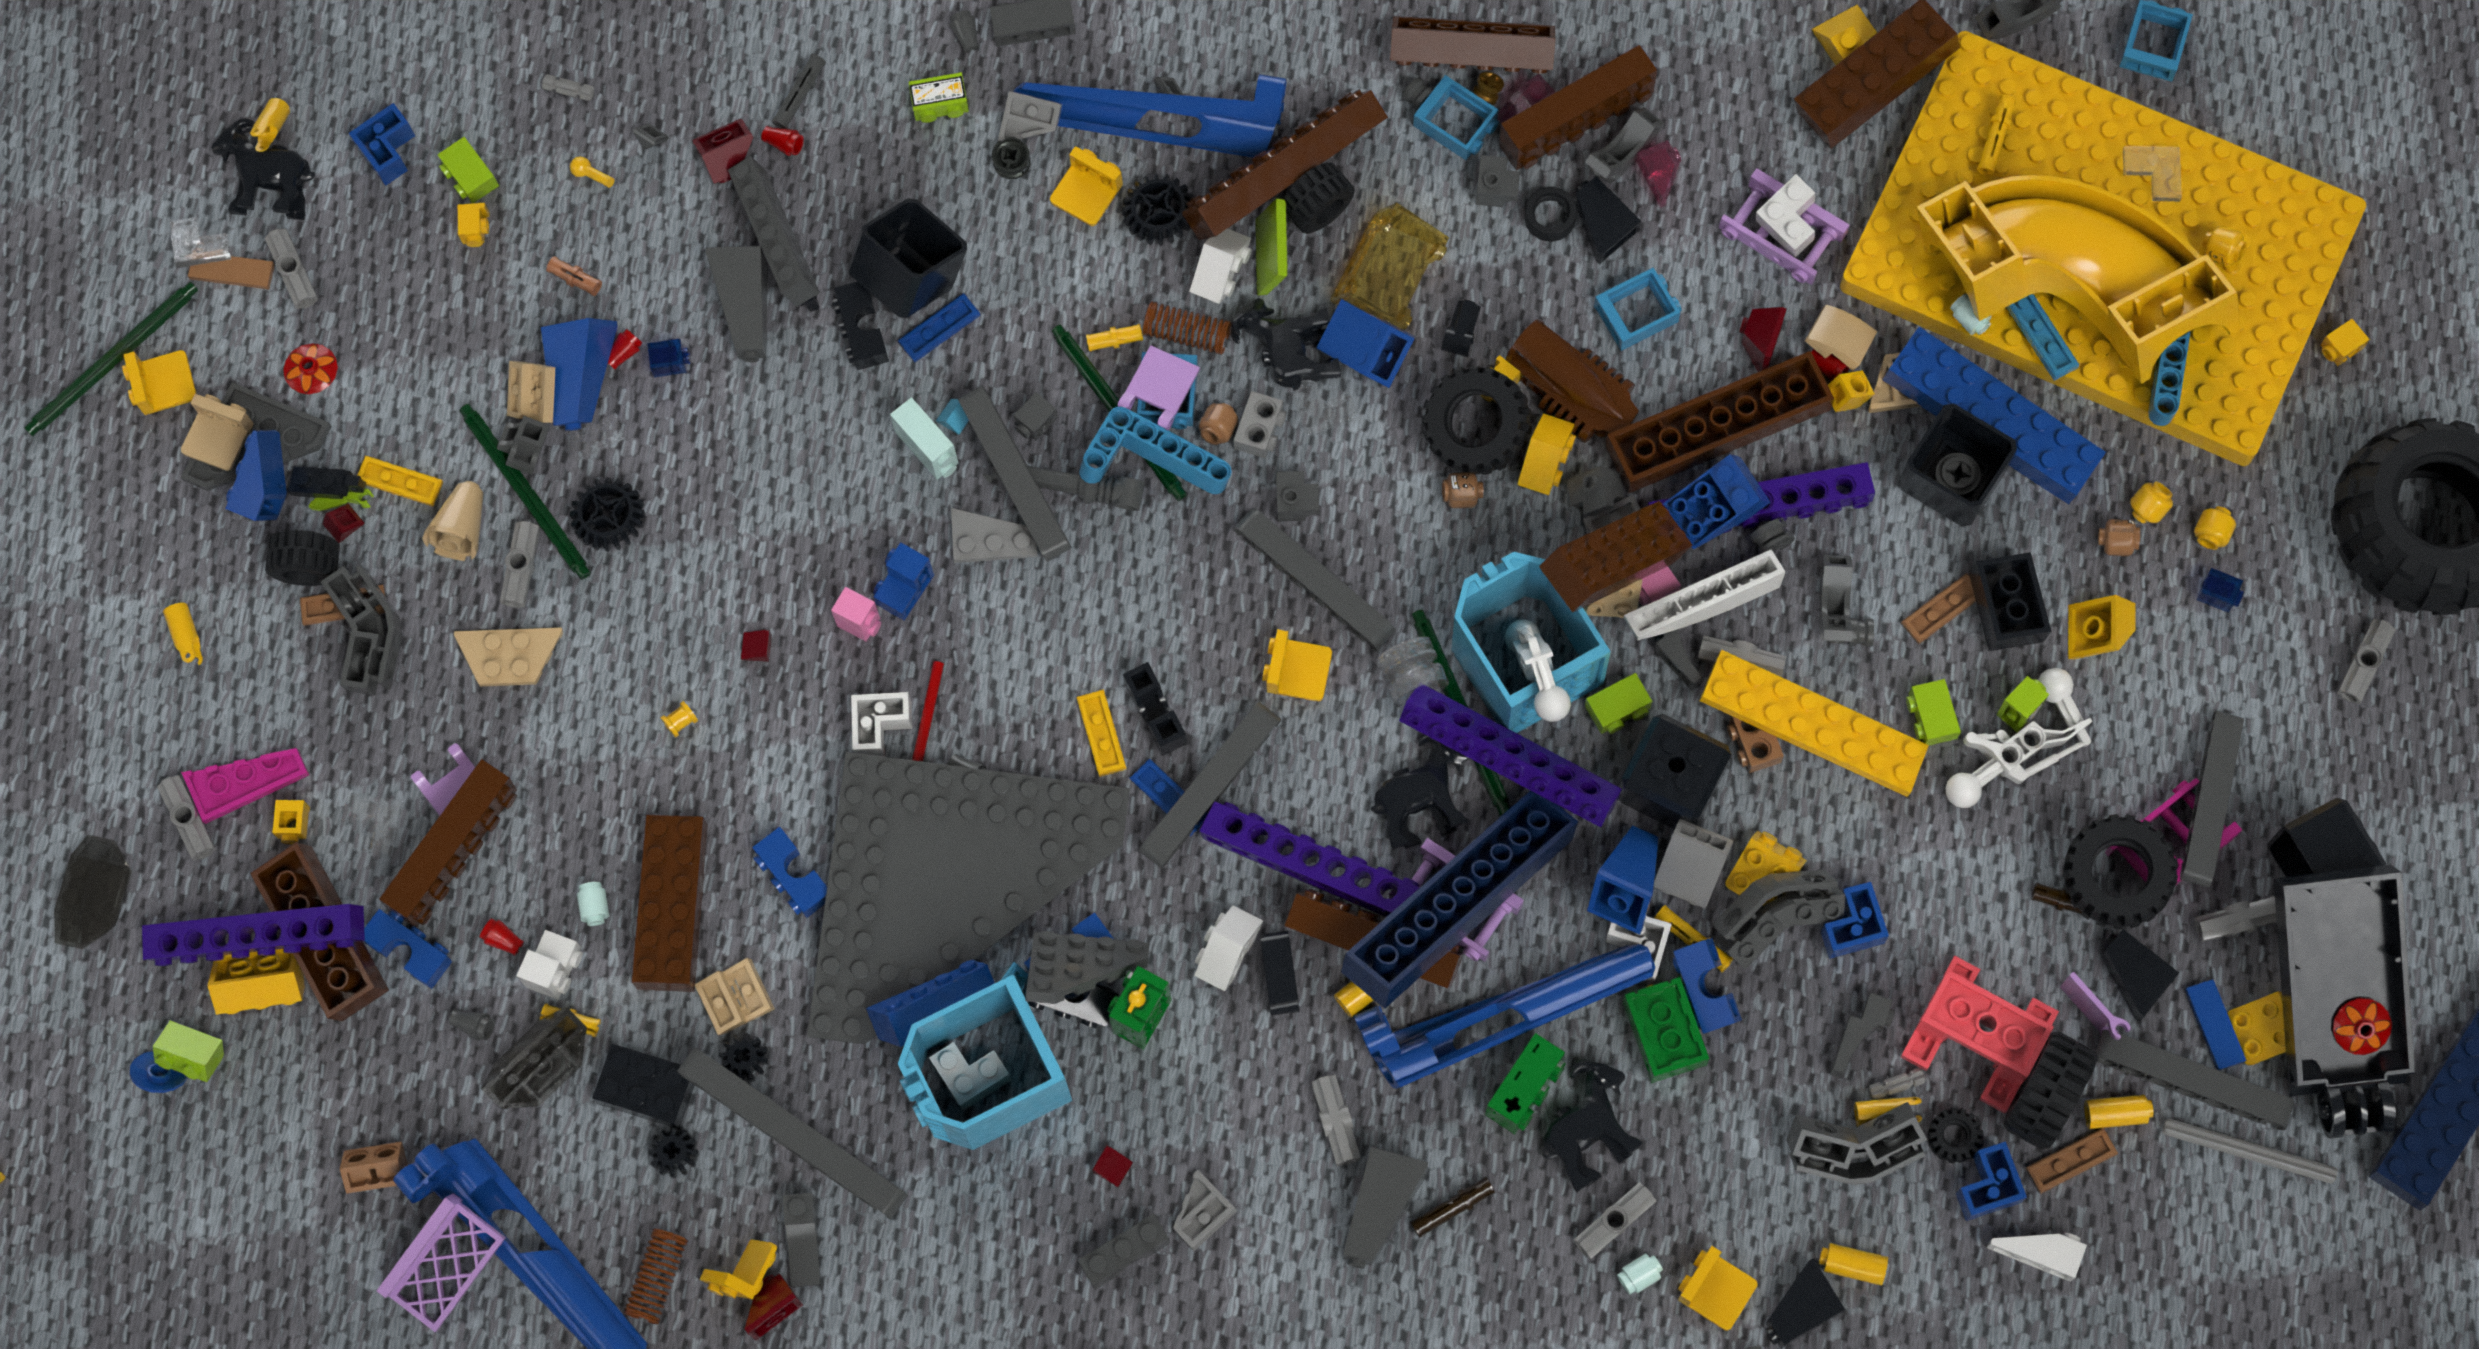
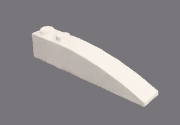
[1623,550,1785,641]

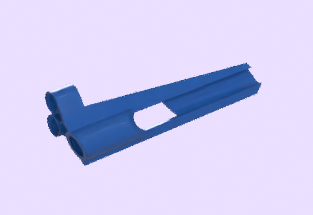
[393,1138,648,1349]

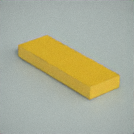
[357,455,443,507]
[1077,689,1127,777]

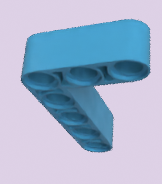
[2148,331,2191,426]
[1079,407,1232,494]

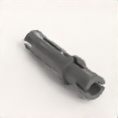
[772,54,826,129]

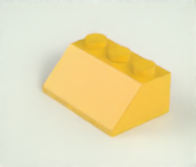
[207,949,305,1015]

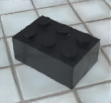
[1968,552,2052,651]
[592,1044,695,1129]

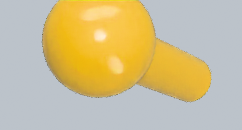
[570,156,615,188]

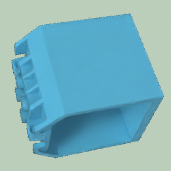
[1451,552,1611,733]
[898,974,1073,1150]

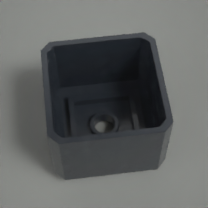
[848,198,967,318]
[1899,403,2017,527]
[1619,714,1731,829]
[2267,798,2386,877]

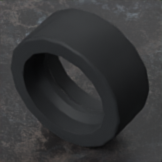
[1524,186,1577,242]

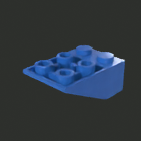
[1316,299,1415,388]
[225,430,287,521]
[1663,454,1771,549]

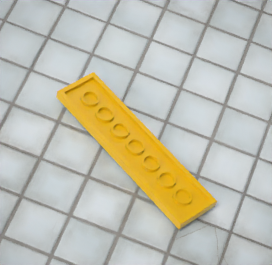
[1699,650,1929,797]

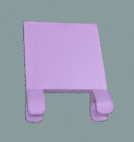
[1118,345,1200,431]
[411,743,475,816]
[2060,972,2131,1040]

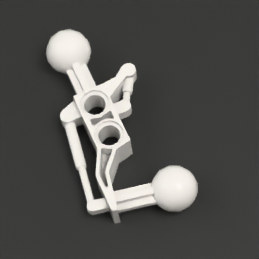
[1505,619,1571,722]
[1946,668,2093,808]

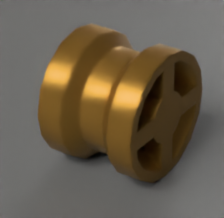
[1472,72,1504,105]

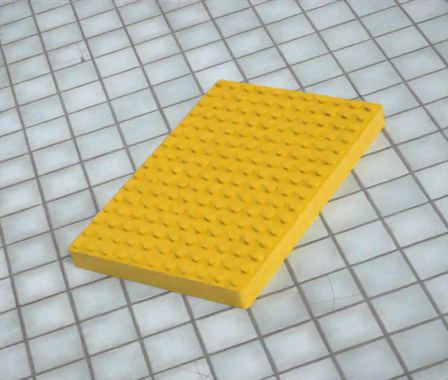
[1840,31,2366,466]

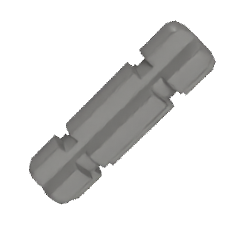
[542,74,595,101]
[1868,1068,1926,1100]

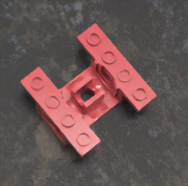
[1900,955,2059,1114]

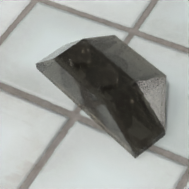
[54,835,132,949]
[481,1007,587,1109]

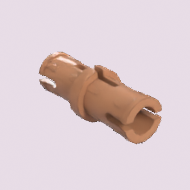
[546,256,602,296]

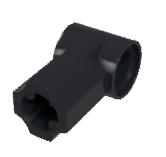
[1441,299,1481,358]

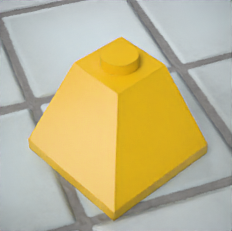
[1812,4,1877,65]
[2068,595,2136,659]

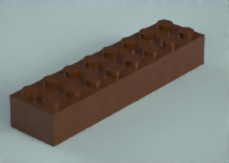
[1181,89,1388,240]
[1605,351,1834,494]

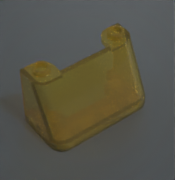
[1330,202,1449,330]

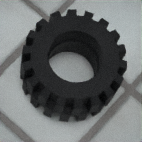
[1284,162,1355,234]
[265,530,340,586]

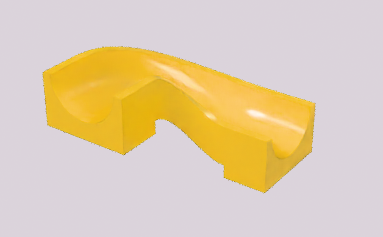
[1917,175,2240,384]

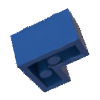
[349,103,415,186]
[873,542,934,621]
[1821,882,1889,959]
[1956,1141,2027,1221]

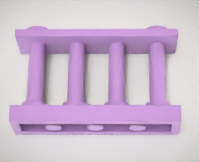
[1719,168,1850,285]
[1389,838,1524,962]

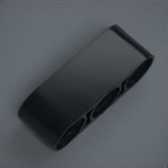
[1260,930,1300,1016]

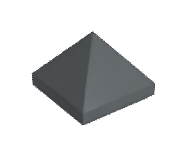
[1154,76,1183,95]
[633,124,669,149]

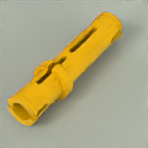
[1977,94,2017,176]
[1654,905,1734,973]

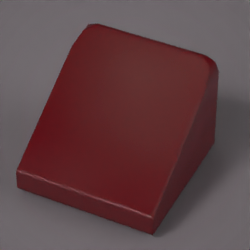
[322,504,365,543]
[741,630,772,662]
[1092,1145,1133,1187]

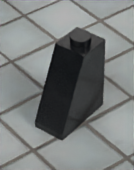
[1575,176,1641,265]
[2101,929,2179,1022]
[1765,1258,1845,1349]

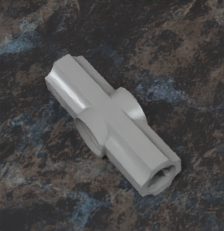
[265,228,318,309]
[500,521,541,608]
[2337,619,2396,704]
[1697,636,1787,677]
[157,775,216,861]
[2194,896,2277,942]
[1312,1075,1361,1167]
[1573,1182,1657,1260]

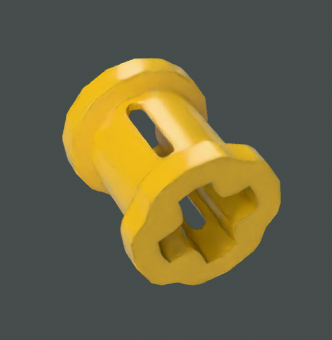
[660,701,698,738]

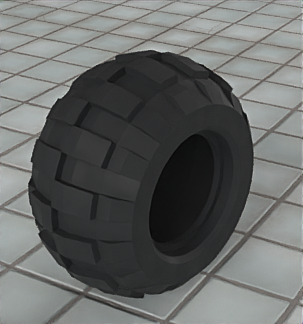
[2331,418,2479,615]

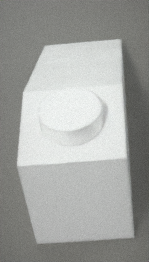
[1987,1232,2087,1282]

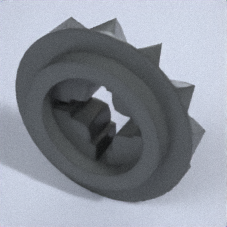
[1935,453,1981,496]

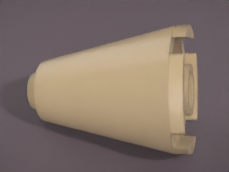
[422,481,483,561]

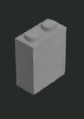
[1654,819,1733,909]

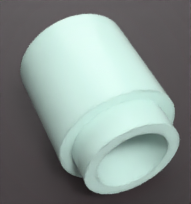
[1950,293,1992,335]
[577,882,609,926]
[1617,1253,1663,1295]

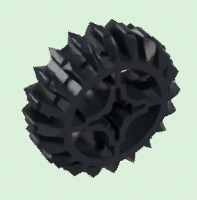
[1122,173,1193,246]
[569,477,646,552]

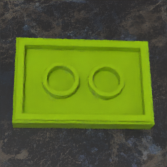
[1255,198,1287,295]

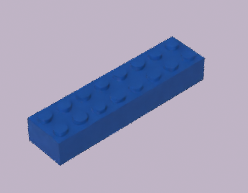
[1882,327,2106,504]

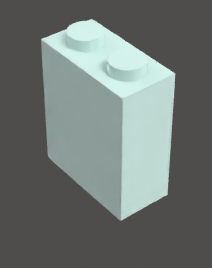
[890,397,958,480]

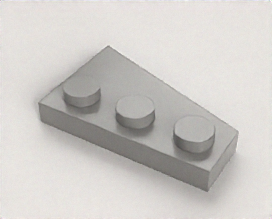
[951,508,1038,563]

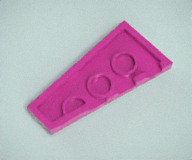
[181,748,310,824]

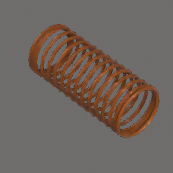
[1143,301,1231,355]
[623,1228,688,1324]

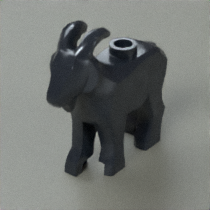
[211,118,315,220]
[1230,298,1341,391]
[1371,734,1469,851]
[1542,1061,1643,1193]

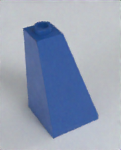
[541,318,618,431]
[1587,825,1659,935]

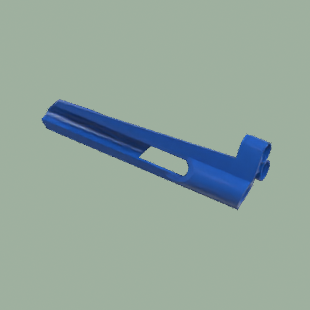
[1013,74,1287,158]
[1353,944,1656,1089]

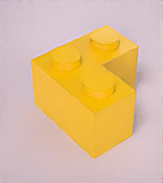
[1517,413,1576,495]

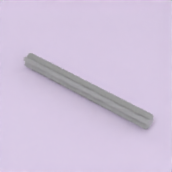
[2163,1118,2338,1184]

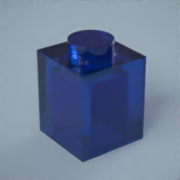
[647,339,691,378]
[2196,568,2244,613]

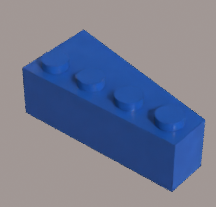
[866,960,995,1047]

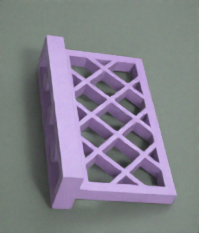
[377,1193,506,1332]

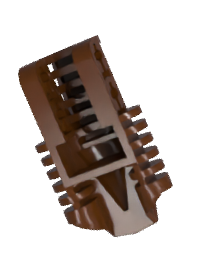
[1505,319,1639,444]

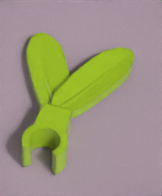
[309,489,374,511]

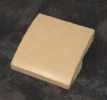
[1805,305,1877,371]
[507,361,556,423]
[695,958,775,1035]

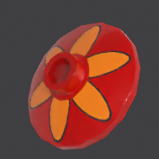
[283,343,338,395]
[2332,998,2392,1055]

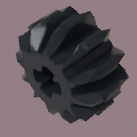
[719,1033,769,1082]
[648,1128,699,1178]

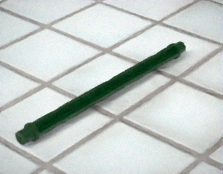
[24,282,198,437]
[1052,324,1187,501]
[459,404,591,580]
[1412,610,1510,816]

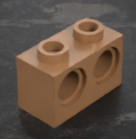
[1727,716,1784,773]
[340,1142,408,1194]

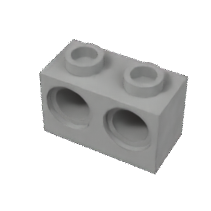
[1234,391,1287,459]

